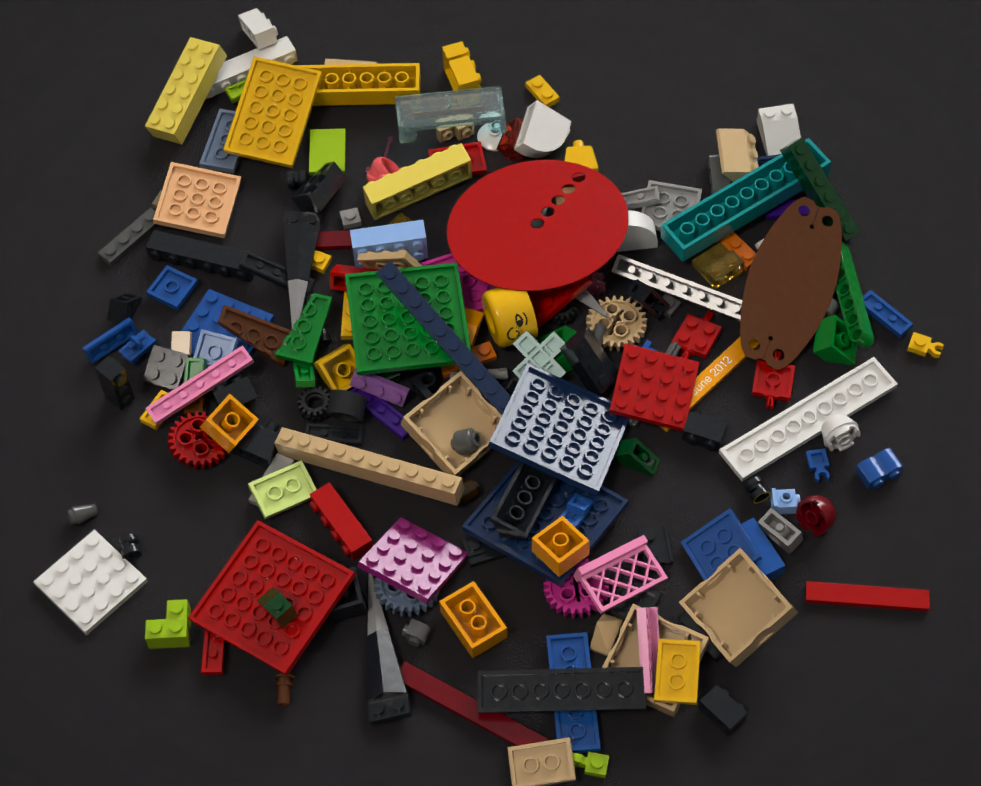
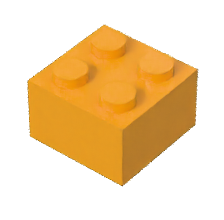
[200,394,259,453]
[532,516,590,577]

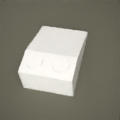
[757,104,801,156]

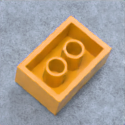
[439,581,507,658]

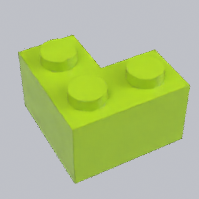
[145,599,191,649]

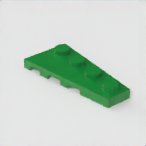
[275,293,332,366]

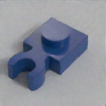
[805,448,830,483]

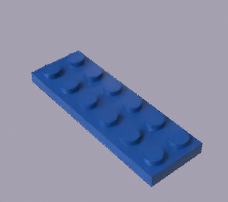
[546,632,601,753]

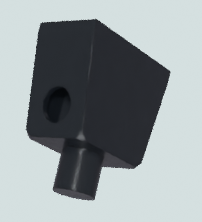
[626,279,670,320]
[236,421,279,468]

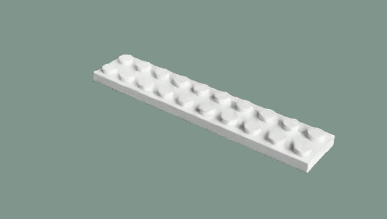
[719,357,898,482]

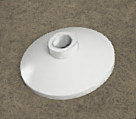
[477,122,513,151]

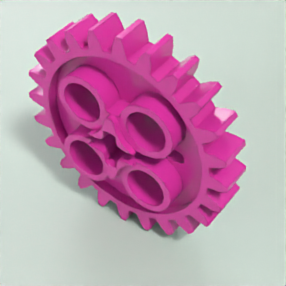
[543,558,609,618]

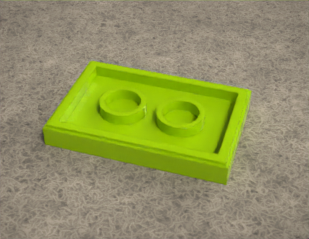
[309,128,346,176]

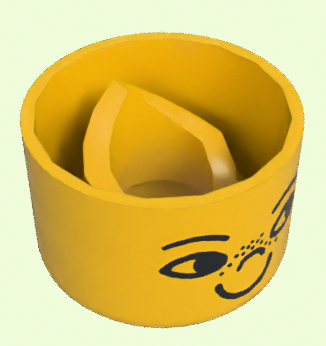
[482,287,538,348]

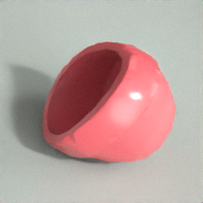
[366,157,399,182]

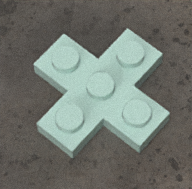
[513,331,566,379]

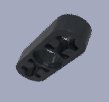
[677,611,723,662]

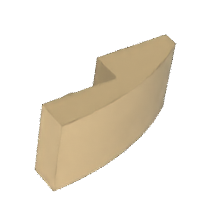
[436,120,474,143]

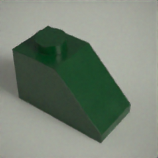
[614,438,661,476]
[257,587,298,629]

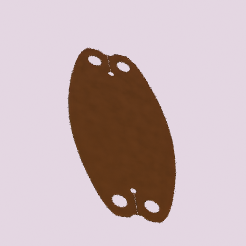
[740,197,842,370]

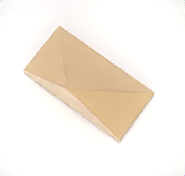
[589,613,623,656]

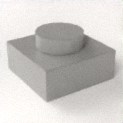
[340,208,362,230]

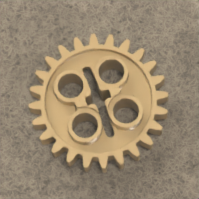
[586,295,647,351]

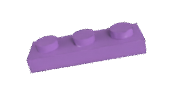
[350,369,410,407]

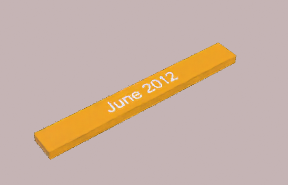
[660,337,760,432]

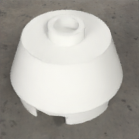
[821,414,861,452]

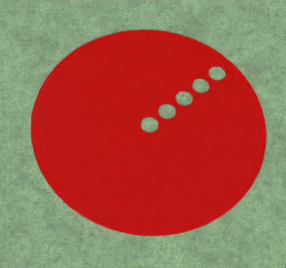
[447,160,629,291]

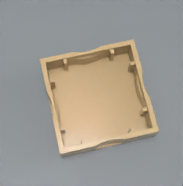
[401,371,502,477]
[679,548,798,667]
[602,604,709,718]

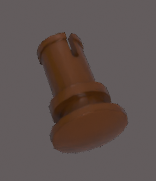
[274,674,295,706]

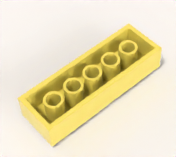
[145,37,227,145]
[363,143,472,221]

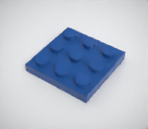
[681,508,763,581]

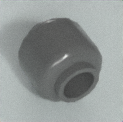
[451,428,481,455]

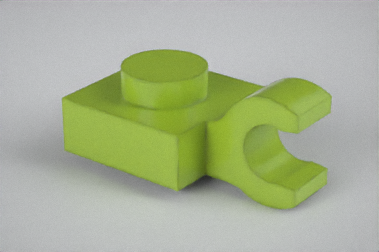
[573,751,609,778]

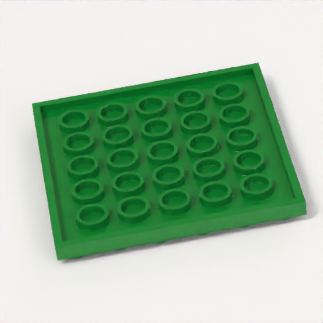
[345,262,471,376]

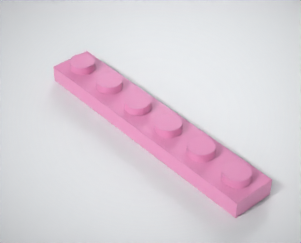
[145,345,254,425]

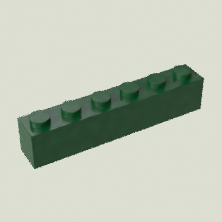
[780,137,860,242]

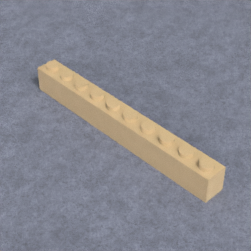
[274,427,464,506]

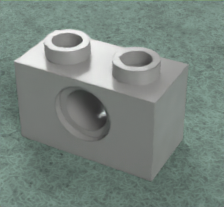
[758,508,803,554]

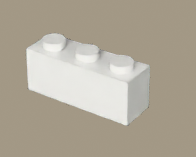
[238,8,278,50]

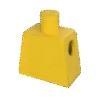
[565,140,598,172]

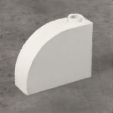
[514,100,571,158]
[617,210,658,252]

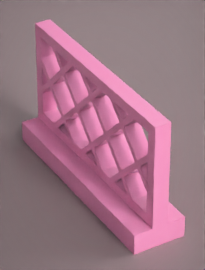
[573,535,668,614]
[636,607,660,693]

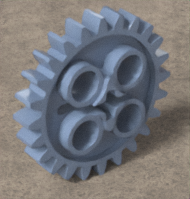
[374,578,439,617]

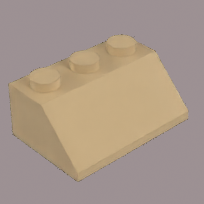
[716,129,759,182]

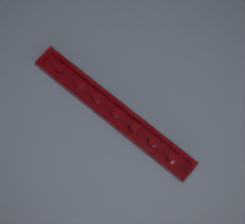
[400,662,548,746]

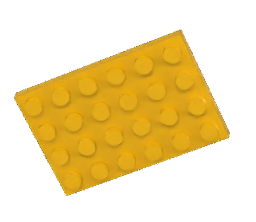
[223,56,322,168]

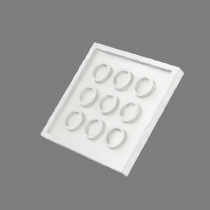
[33,529,148,635]

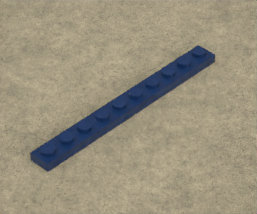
[376,261,511,415]

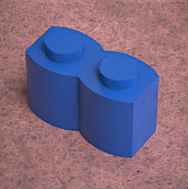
[855,448,903,490]

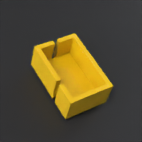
[442,41,482,108]

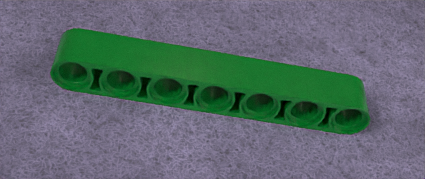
[835,242,874,348]

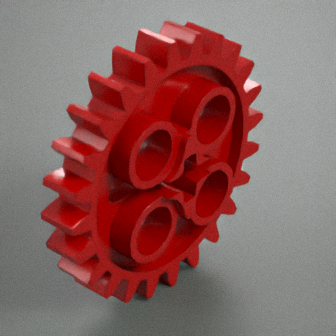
[168,411,228,470]

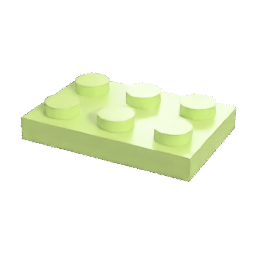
[248,460,317,520]

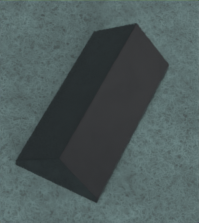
[490,462,557,539]

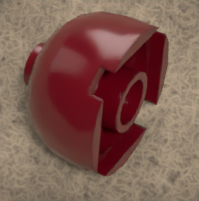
[796,495,836,536]

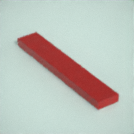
[805,581,930,612]

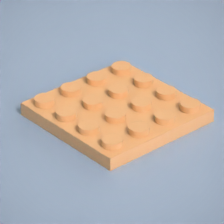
[153,162,241,239]

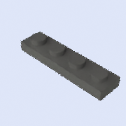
[98,208,159,267]

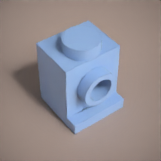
[770,488,800,515]

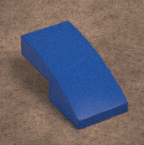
[559,493,593,529]

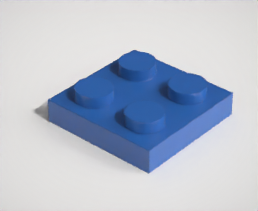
[146,265,198,311]

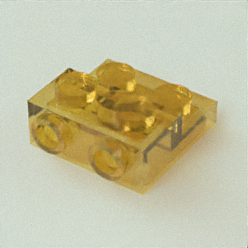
[691,242,745,289]

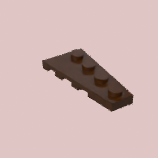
[217,305,291,367]

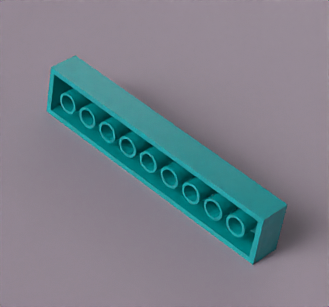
[661,138,831,262]

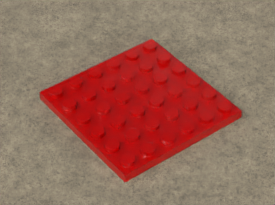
[188,520,356,676]

